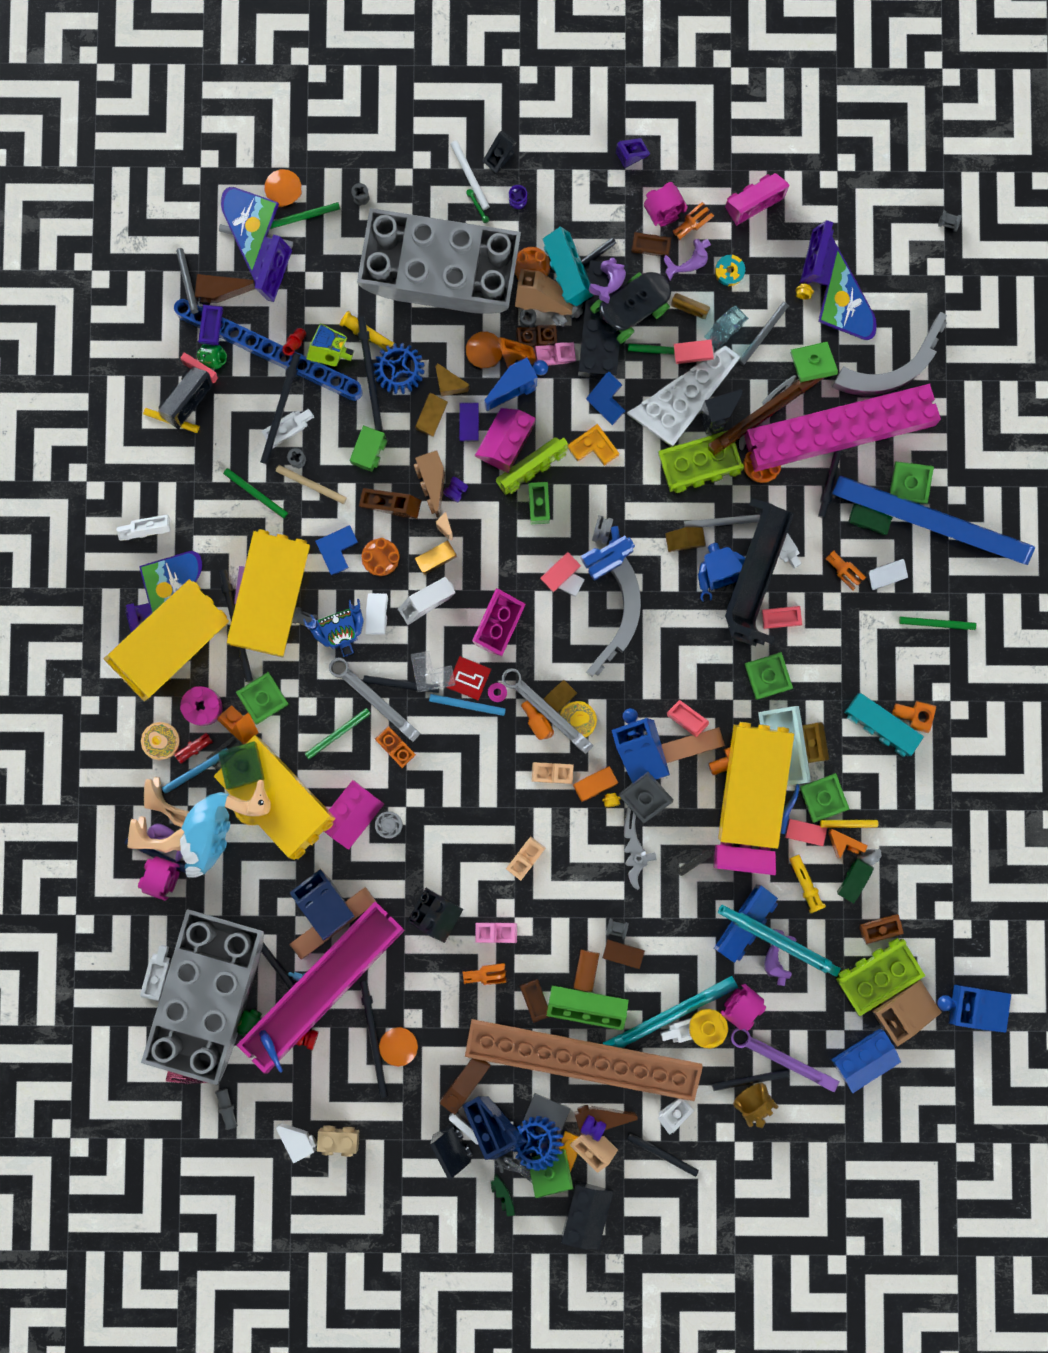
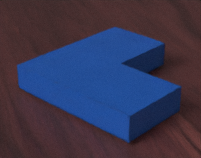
[586,372,625,425]
[316,525,358,576]

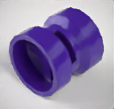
[509,185,527,209]
[443,477,469,503]
[580,1115,607,1142]

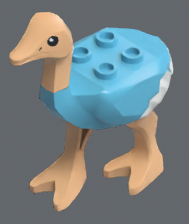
[127,777,271,877]

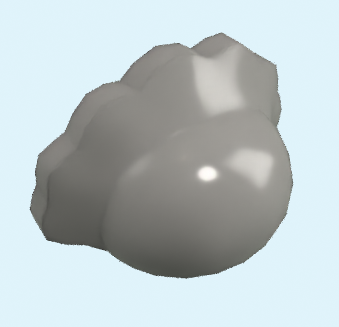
[857,849,882,865]

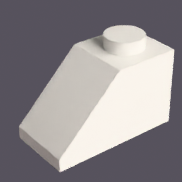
[276,1123,317,1163]

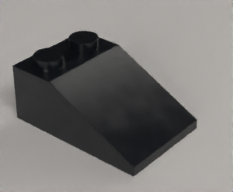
[430,1124,473,1180]

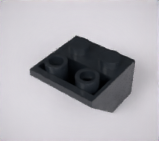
[407,887,463,943]

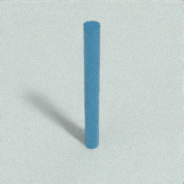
[429,694,506,716]
[162,748,230,794]

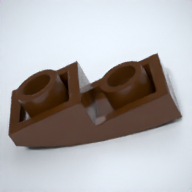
[516,325,557,347]

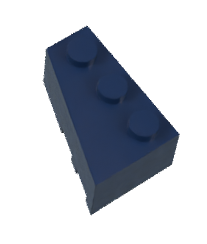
[462,1096,527,1160]

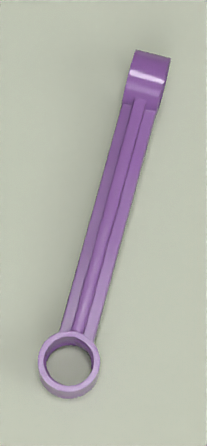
[730,1028,840,1092]

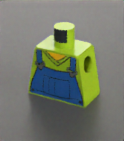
[306,323,354,366]

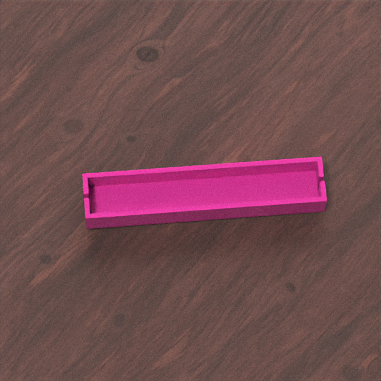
[744,384,941,472]
[236,902,405,1073]

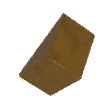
[436,364,470,397]
[665,527,706,552]
[543,680,577,713]

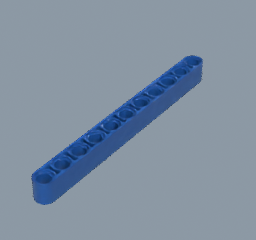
[174,299,363,401]
[832,476,1036,565]

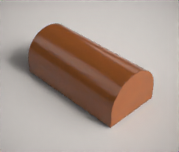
[860,914,904,944]
[574,949,600,992]

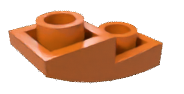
[375,726,416,768]
[573,766,618,802]

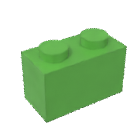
[349,425,387,472]
[529,482,550,525]

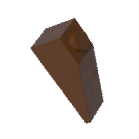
[195,274,255,305]
[359,488,422,519]
[439,1058,491,1115]
[574,1105,638,1135]

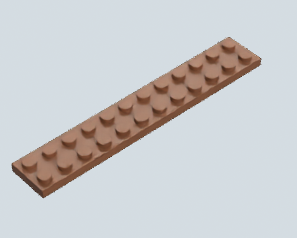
[465,1019,702,1101]

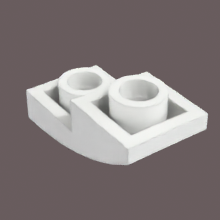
[366,593,388,634]

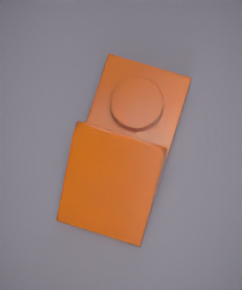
[498,337,536,368]
[217,705,259,745]
[828,829,868,858]

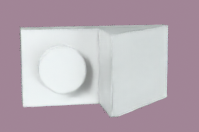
[658,1098,694,1134]

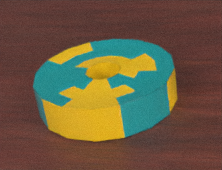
[715,255,745,286]

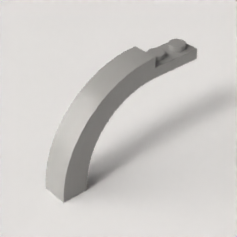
[832,312,947,396]
[586,554,641,677]

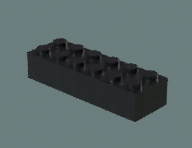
[578,260,628,379]

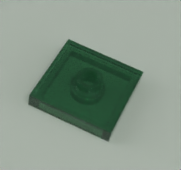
[218,741,265,790]

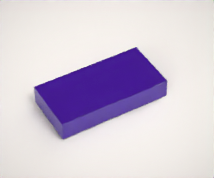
[198,305,223,346]
[460,403,479,442]

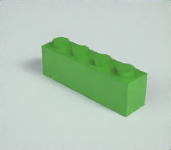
[546,986,628,1030]

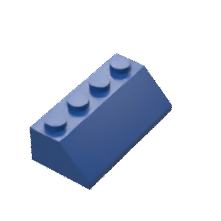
[713,884,778,963]

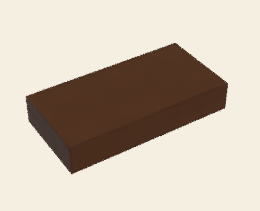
[631,232,671,257]
[602,939,645,969]
[520,979,549,1023]

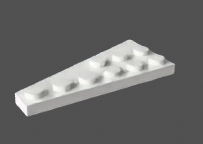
[627,346,740,447]

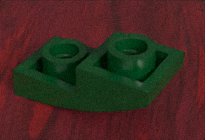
[848,504,893,535]
[837,858,874,903]
[491,1174,515,1217]

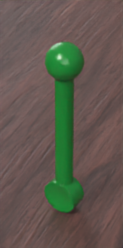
[466,189,489,223]

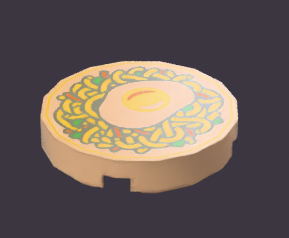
[141,722,180,760]

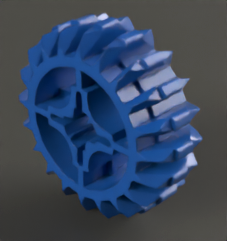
[374,343,425,394]
[513,1116,564,1171]

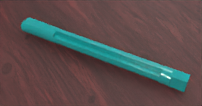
[718,905,841,977]
[603,976,738,1048]

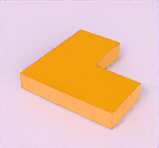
[568,424,620,466]

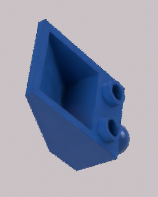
[484,358,548,411]
[612,708,670,783]
[938,985,1011,1033]

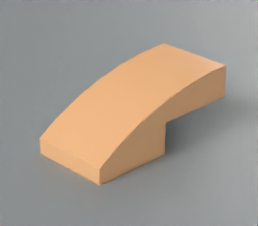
[531,762,573,784]
[506,836,546,881]

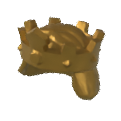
[733,1083,779,1128]

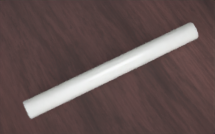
[451,140,490,210]

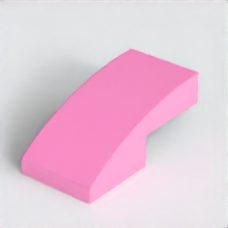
[534,342,576,366]
[475,923,517,943]

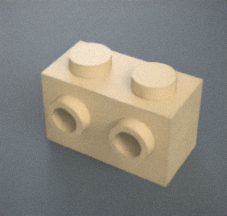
[317,1126,359,1157]

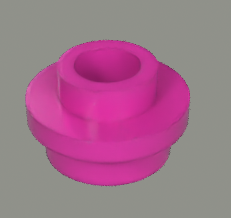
[488,683,507,702]

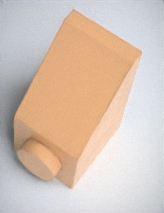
[570,1135,618,1173]

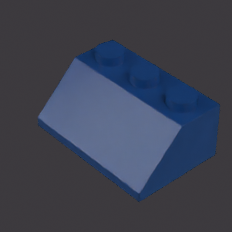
[831,1029,901,1094]

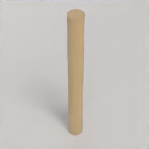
[276,465,347,504]

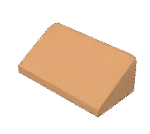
[436,512,453,541]

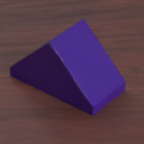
[616,138,650,168]

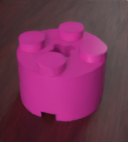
[644,182,688,227]
[180,686,223,726]
[138,856,180,901]
[721,984,766,1031]

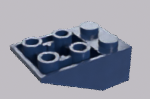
[290,869,355,941]

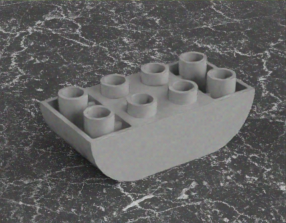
[357,208,521,314]
[141,909,264,1085]

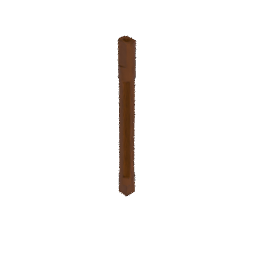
[708,377,825,456]

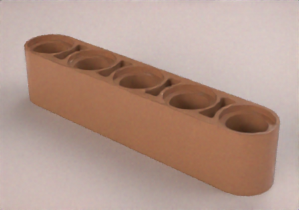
[661,727,725,763]
[289,887,377,960]

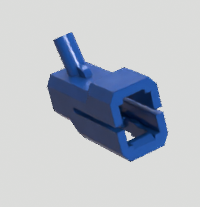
[580,526,635,580]

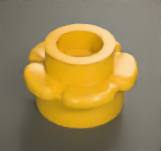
[796,284,814,300]
[602,793,621,807]

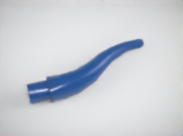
[780,784,799,834]
[259,1030,283,1073]

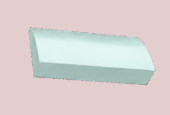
[758,706,811,786]

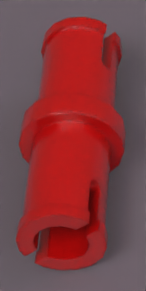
[282,328,306,356]
[174,733,213,764]

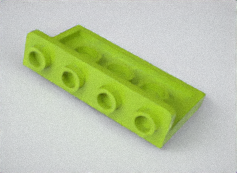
[658,430,744,493]
[496,437,568,495]
[836,938,925,1017]

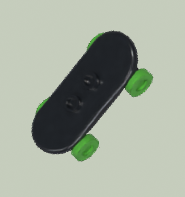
[590,272,671,344]

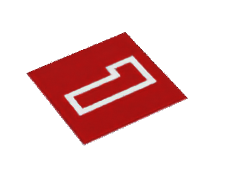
[447,656,491,700]

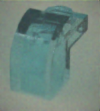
[704,305,749,350]

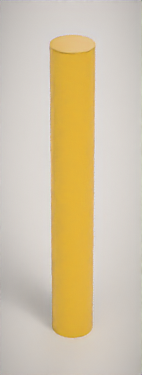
[143,408,199,433]
[820,820,878,828]

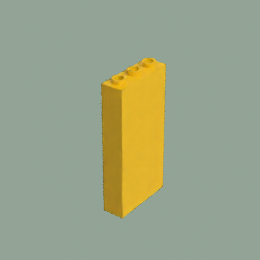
[226,529,310,658]
[103,579,229,701]
[718,722,794,849]
[214,735,336,860]

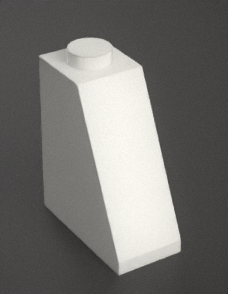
[398,577,456,625]

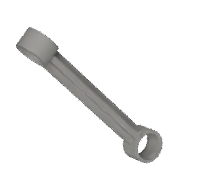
[329,658,421,742]
[502,668,594,754]

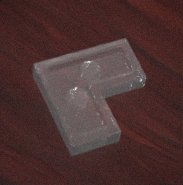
[410,651,455,692]

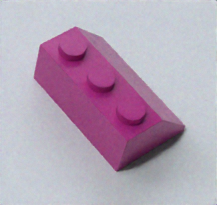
[725,173,790,226]
[475,408,536,474]
[472,588,526,656]
[324,780,384,850]
[713,842,776,875]

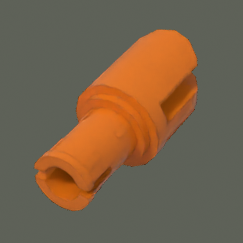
[673,201,714,240]
[826,551,866,591]
[521,701,554,740]
[463,963,507,985]

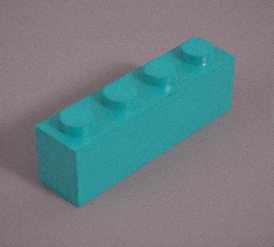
[542,226,594,306]
[844,693,924,757]

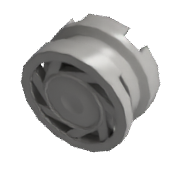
[592,515,613,545]
[375,811,403,838]

